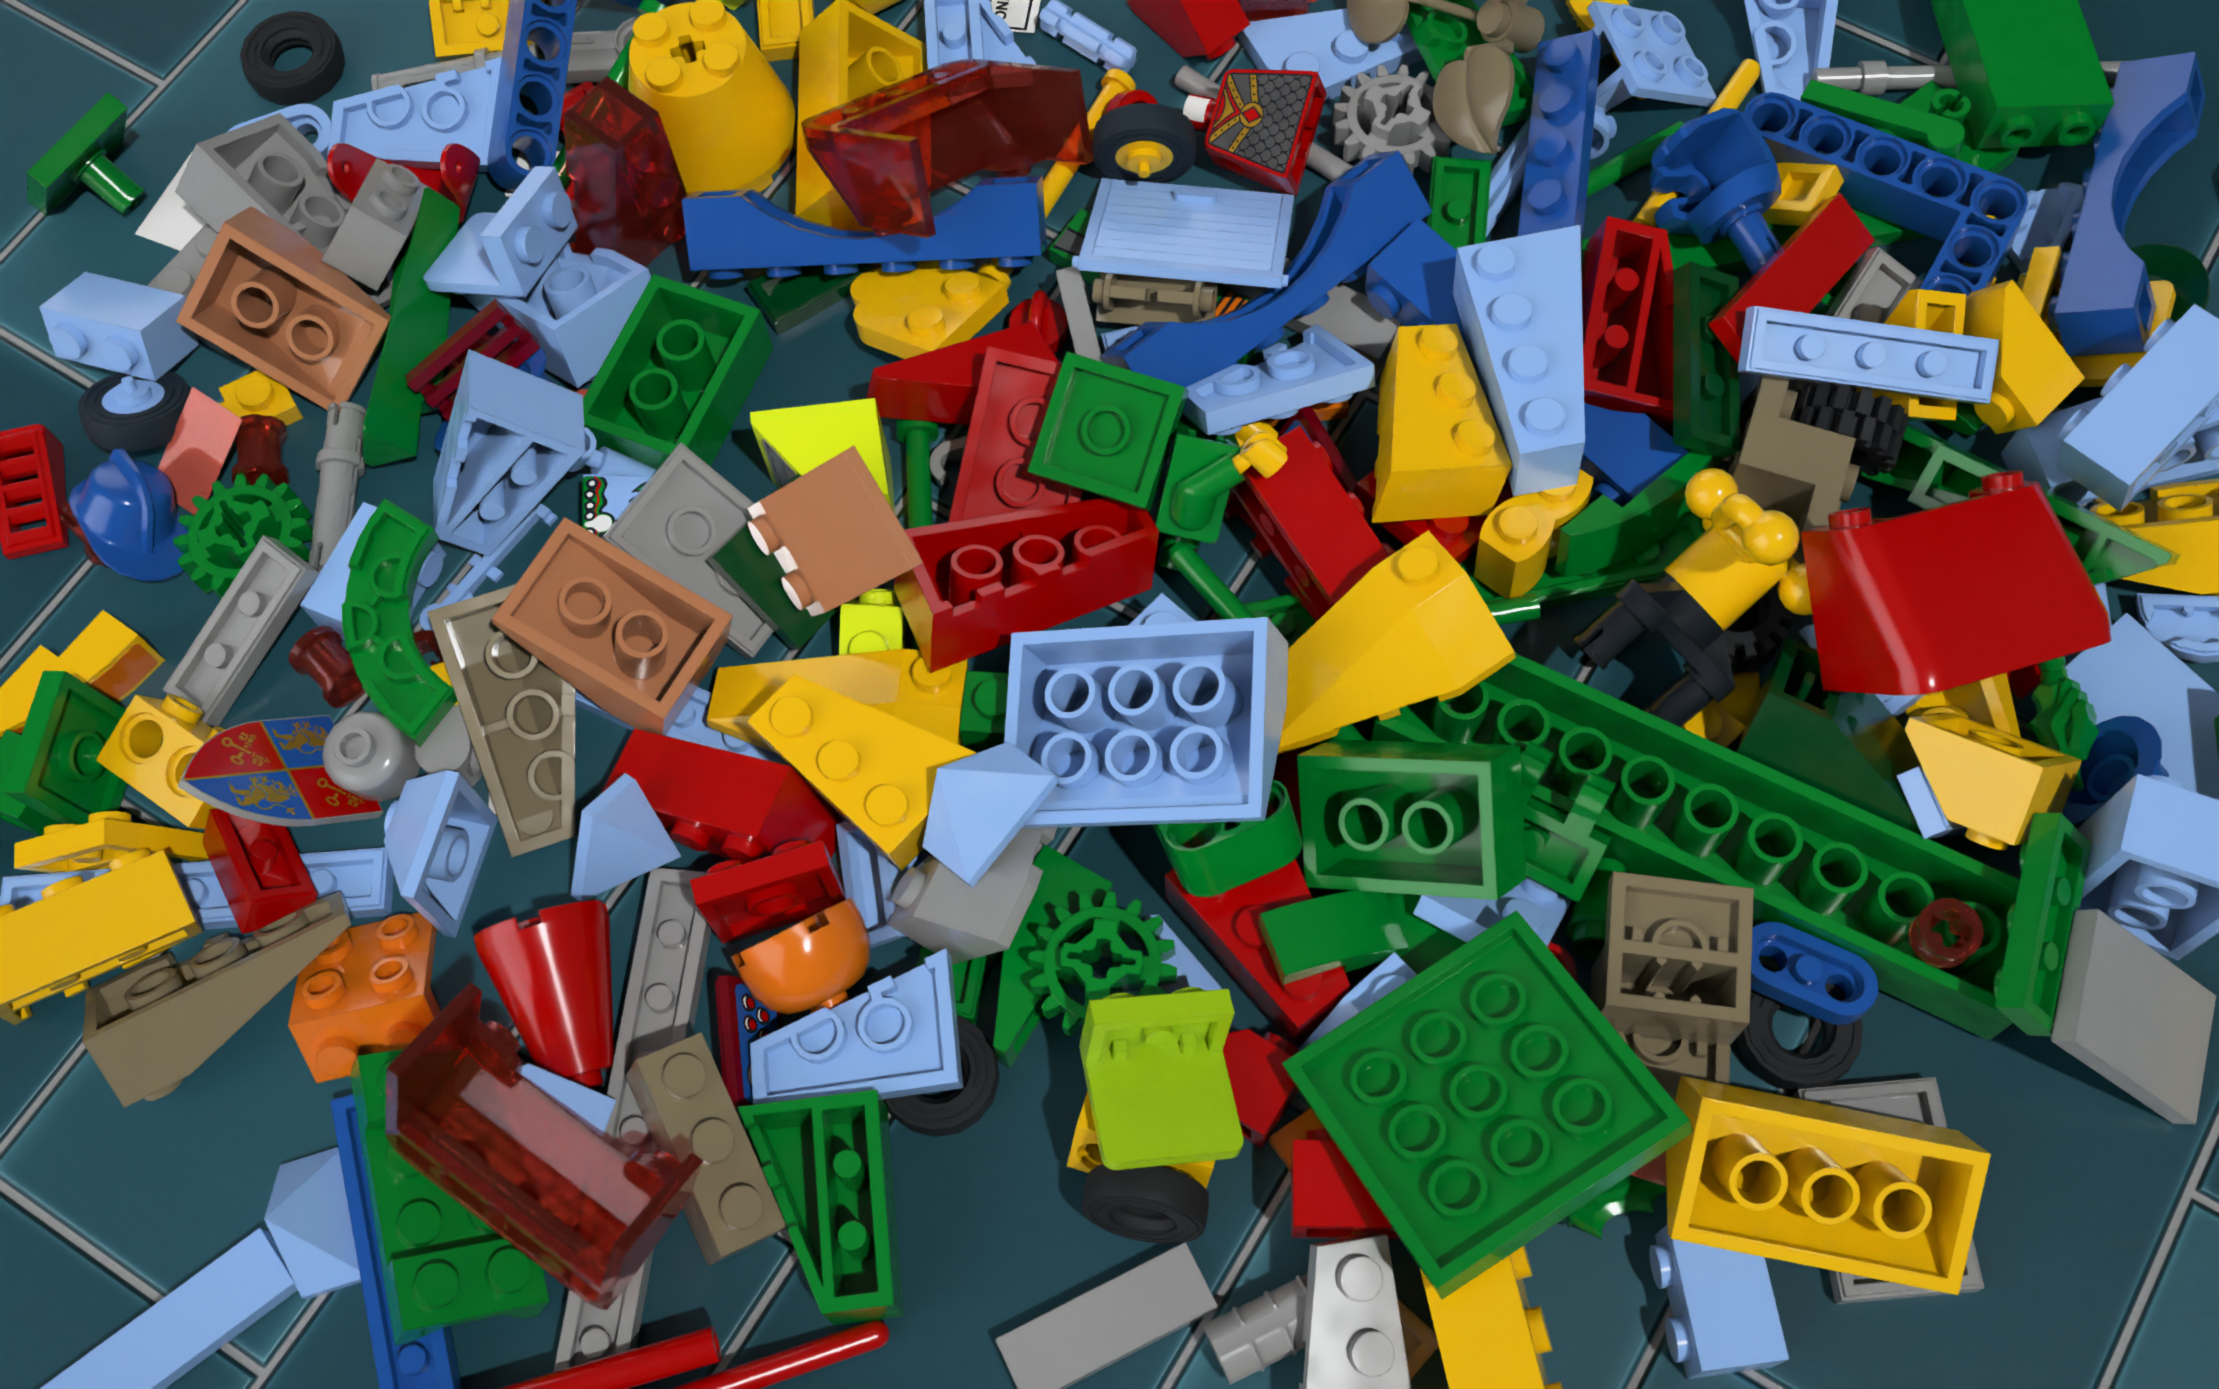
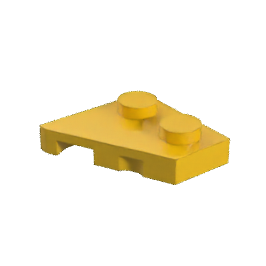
[14,811,209,873]

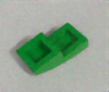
[1258,890,1409,985]

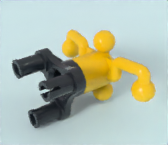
[1573,468,1812,728]

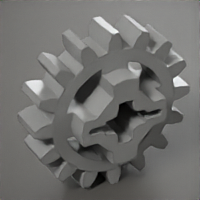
[1332,64,1455,175]

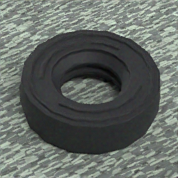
[240,11,345,105]
[1736,970,1863,1092]
[883,1016,1000,1137]
[1082,1164,1209,1244]

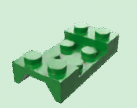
[350,1035,549,1346]

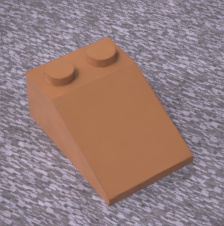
[176,206,391,413]
[747,446,923,617]
[492,517,733,736]

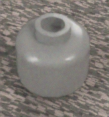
[322,711,420,802]

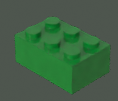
[583,274,773,469]
[1297,739,1526,900]

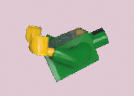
[1154,419,1288,571]

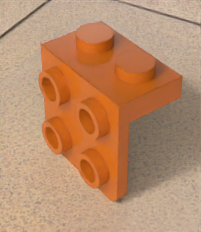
[288,912,451,1083]

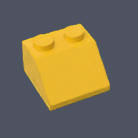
[1905,713,2082,850]

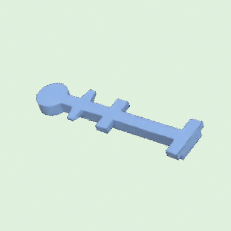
[419,502,558,637]

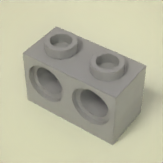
[321,158,430,291]

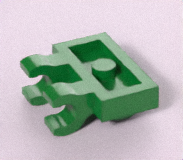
[1521,741,1616,903]

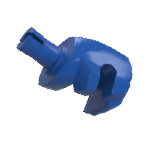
[1649,108,1782,277]

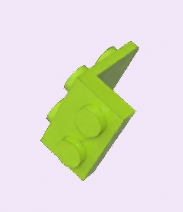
[1079,987,1244,1170]

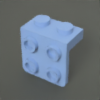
[423,166,578,298]

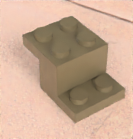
[1726,375,1860,564]
[1589,871,1754,1101]

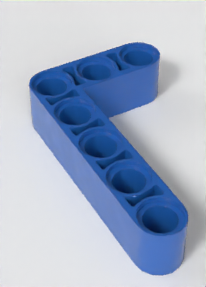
[487,0,673,191]
[1744,92,2028,297]

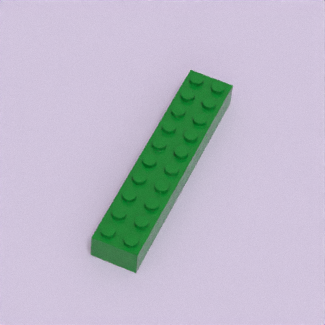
[1371,653,2020,1041]

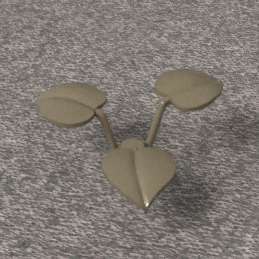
[1347,0,1545,155]

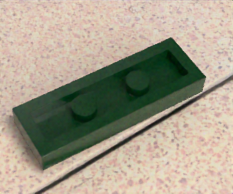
[1673,261,1740,459]

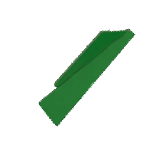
[363,187,460,467]
[1860,423,2181,586]

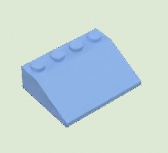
[1004,617,1288,829]

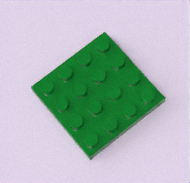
[1282,910,1693,1300]

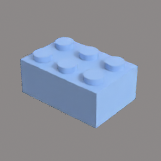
[2078,774,2219,960]

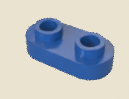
[1751,922,1879,1025]

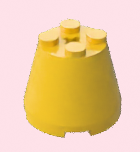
[627,0,798,197]

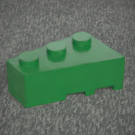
[737,1089,904,1325]

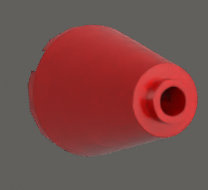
[474,900,614,1089]

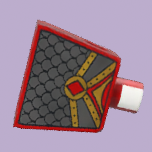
[1183,69,1327,197]

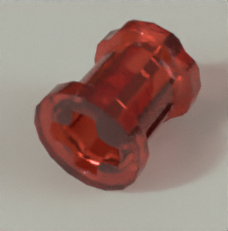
[232,414,289,486]
[288,626,366,708]

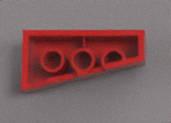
[894,498,1159,673]

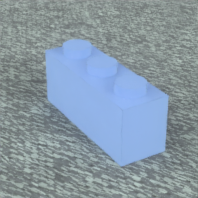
[2056,304,2219,512]

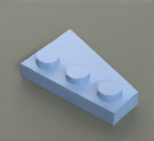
[1238,8,1423,102]
[327,57,502,172]
[1182,324,1376,436]
[750,948,963,1105]

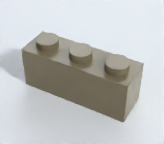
[626,1032,787,1267]

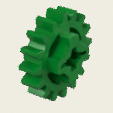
[173,473,313,599]
[1028,891,1178,1037]

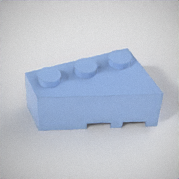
[433,349,586,556]

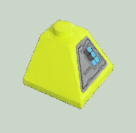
[750,398,895,514]

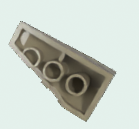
[427,584,576,857]
[83,891,351,1108]

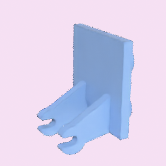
[1587,0,1717,112]

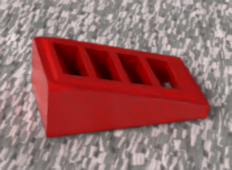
[0,424,69,560]

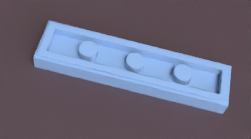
[1737,306,2000,405]

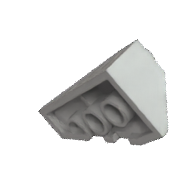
[175,113,394,308]
[888,827,1057,965]

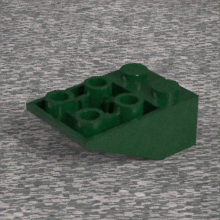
[1737,637,1930,839]

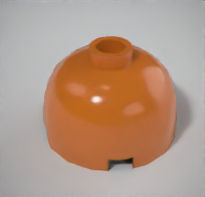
[731,897,870,1015]

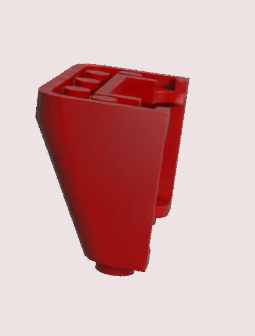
[1801,470,2112,696]

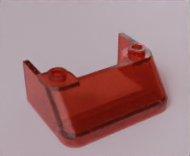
[801,59,1094,238]
[385,982,703,1310]

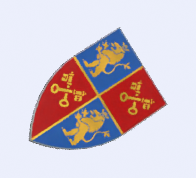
[178,715,384,827]

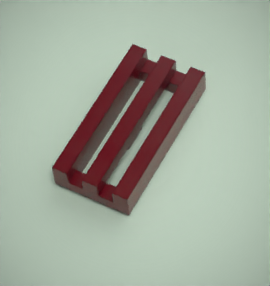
[405,298,541,422]

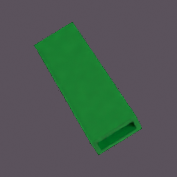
[1930,0,2115,149]

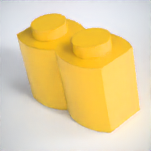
[1474,469,1593,599]

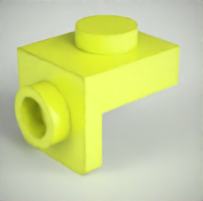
[839,588,907,655]

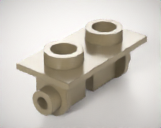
[1092,272,1218,325]

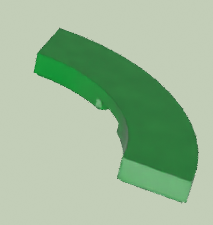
[342,498,458,748]

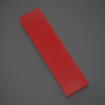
[1708,193,1875,374]

